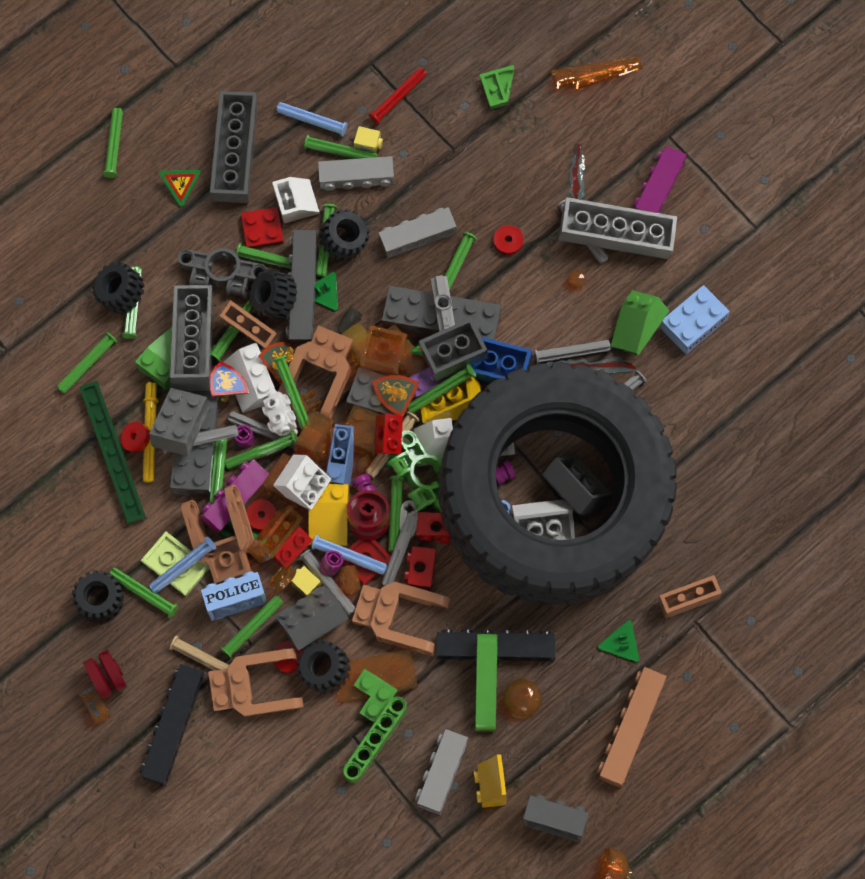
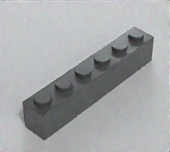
[286,230,318,344]

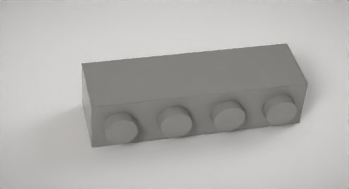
[318,156,394,191]
[379,207,457,259]
[415,729,468,815]

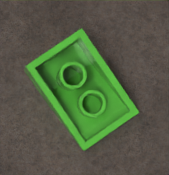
[611,290,669,355]
[135,327,172,391]

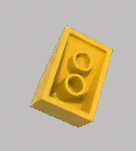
[419,377,481,424]
[309,484,350,547]
[474,754,506,808]

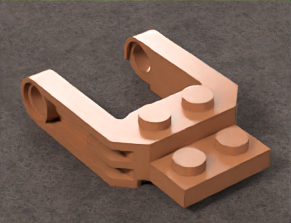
[279,325,354,422]
[181,485,255,583]
[352,582,450,656]
[209,648,304,717]

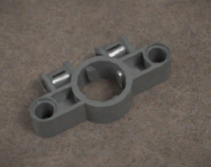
[178,248,266,299]

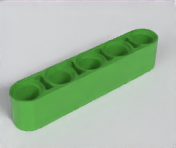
[476,634,497,732]
[344,697,407,783]

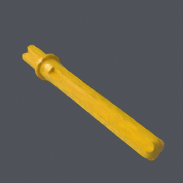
[143,382,159,483]

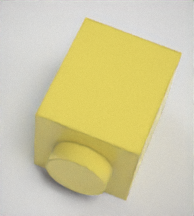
[354,126,383,153]
[291,566,322,597]

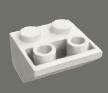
[272,177,320,224]
[273,455,331,510]

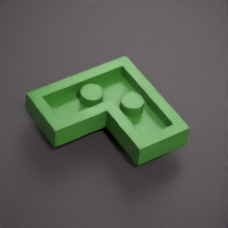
[354,668,397,723]

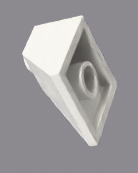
[414,418,453,466]

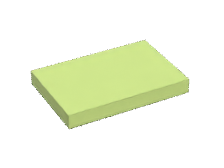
[141,531,210,597]

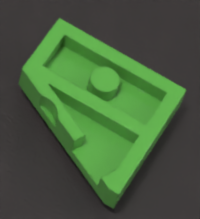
[480,65,514,109]

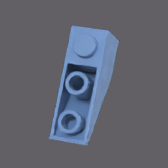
[326,424,354,486]

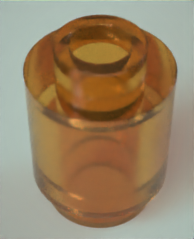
[339,565,361,594]

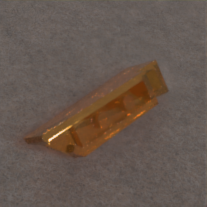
[551,56,643,90]

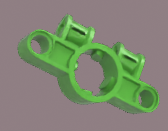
[388,430,442,513]

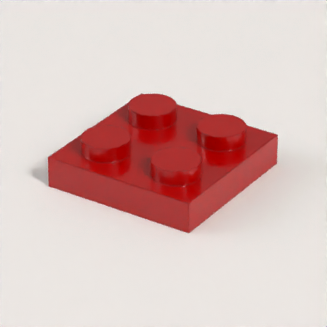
[241,207,284,249]

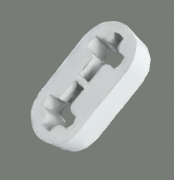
[400,500,418,538]

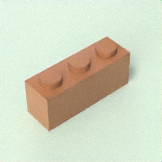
[217,299,277,348]
[658,575,722,619]

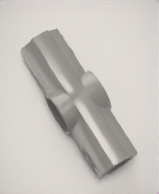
[431,275,455,332]

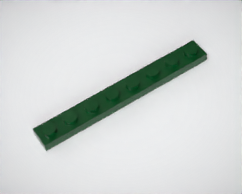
[79,381,147,525]

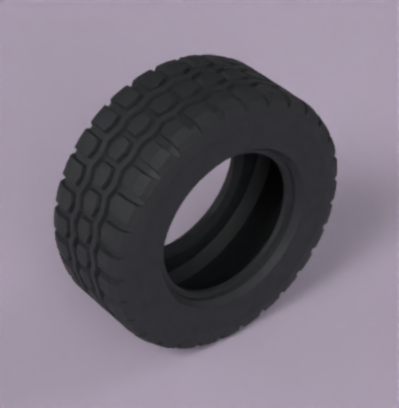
[438,363,677,605]

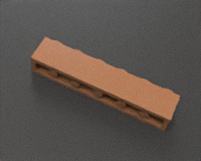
[597,667,667,788]

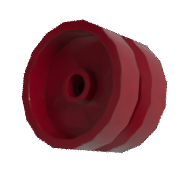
[347,490,390,540]
[83,649,128,700]

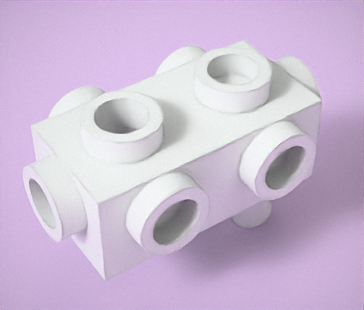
[262,391,298,437]

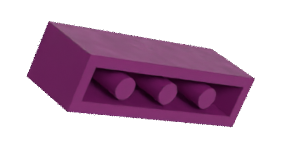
[633,146,687,213]
[199,459,270,533]

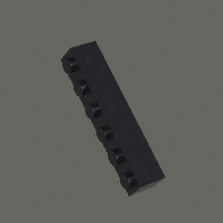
[436,629,555,662]
[140,664,205,787]

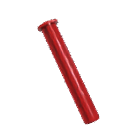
[368,68,427,125]

